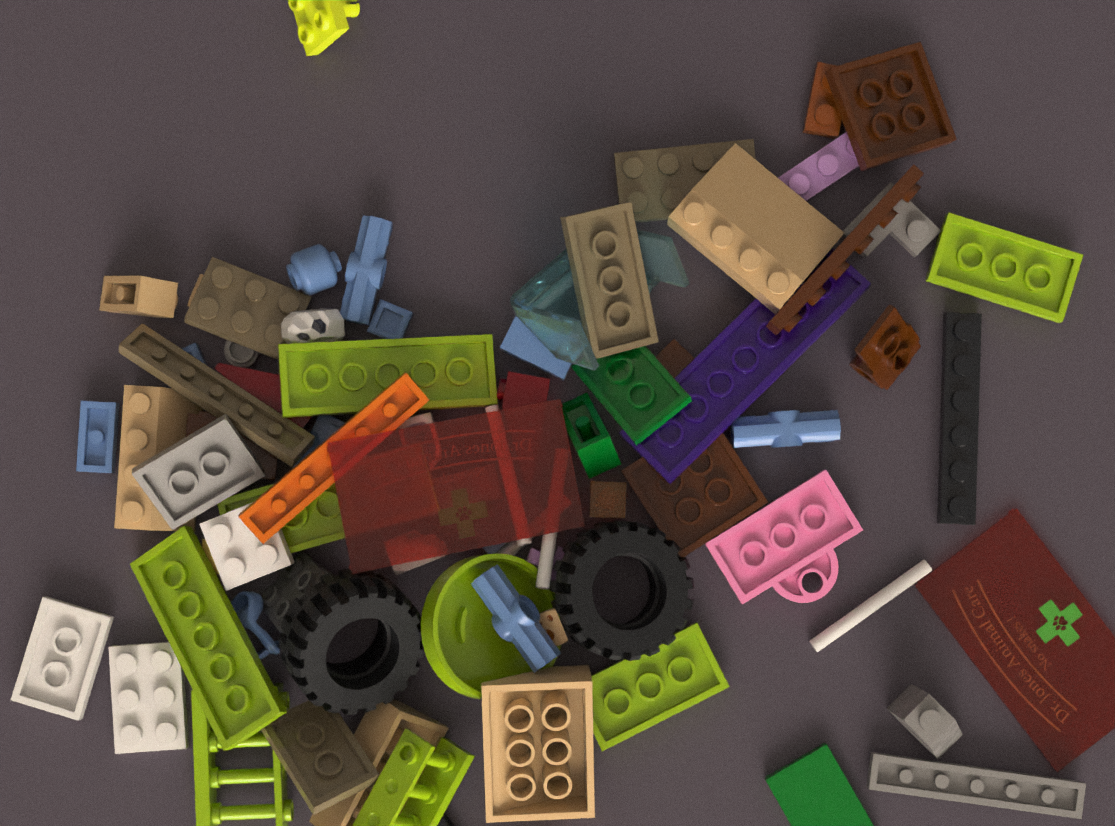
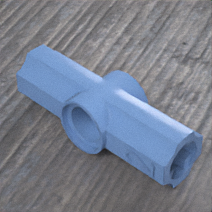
[340,215,393,326]
[730,410,841,448]
[471,564,561,673]

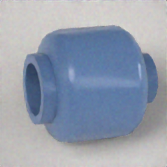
[286,244,342,295]

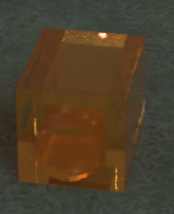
[589,481,627,518]

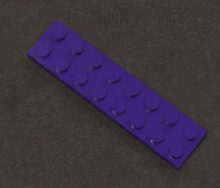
[619,248,871,484]

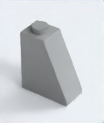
[886,684,963,760]

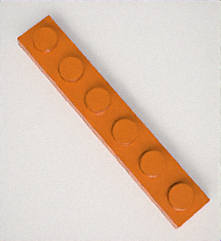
[238,372,429,544]

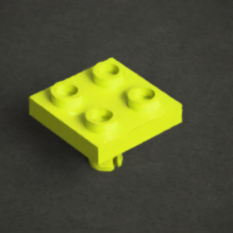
[288,0,360,56]

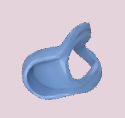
[231,591,280,660]

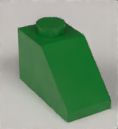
[555,393,621,479]

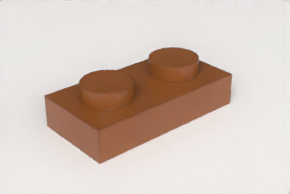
[802,62,842,139]

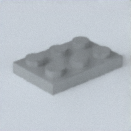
[132,414,265,530]

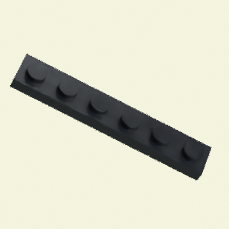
[937,312,982,525]

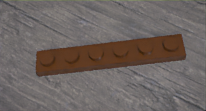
[766,164,924,336]

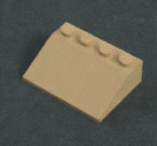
[667,143,844,315]
[481,665,595,823]

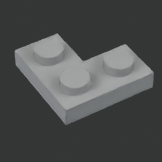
[842,182,941,258]

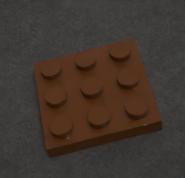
[825,41,957,171]
[621,433,768,557]

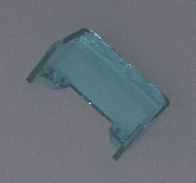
[510,229,690,371]

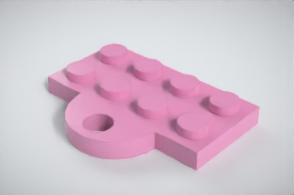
[705,470,863,605]

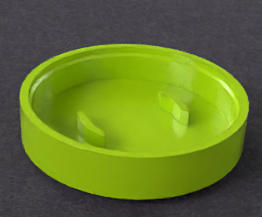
[421,554,561,699]

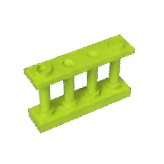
[191,683,294,826]
[352,728,475,826]

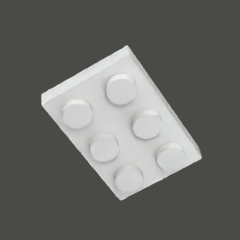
[11,596,114,721]
[108,641,189,754]

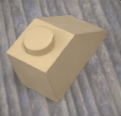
[99,276,178,318]

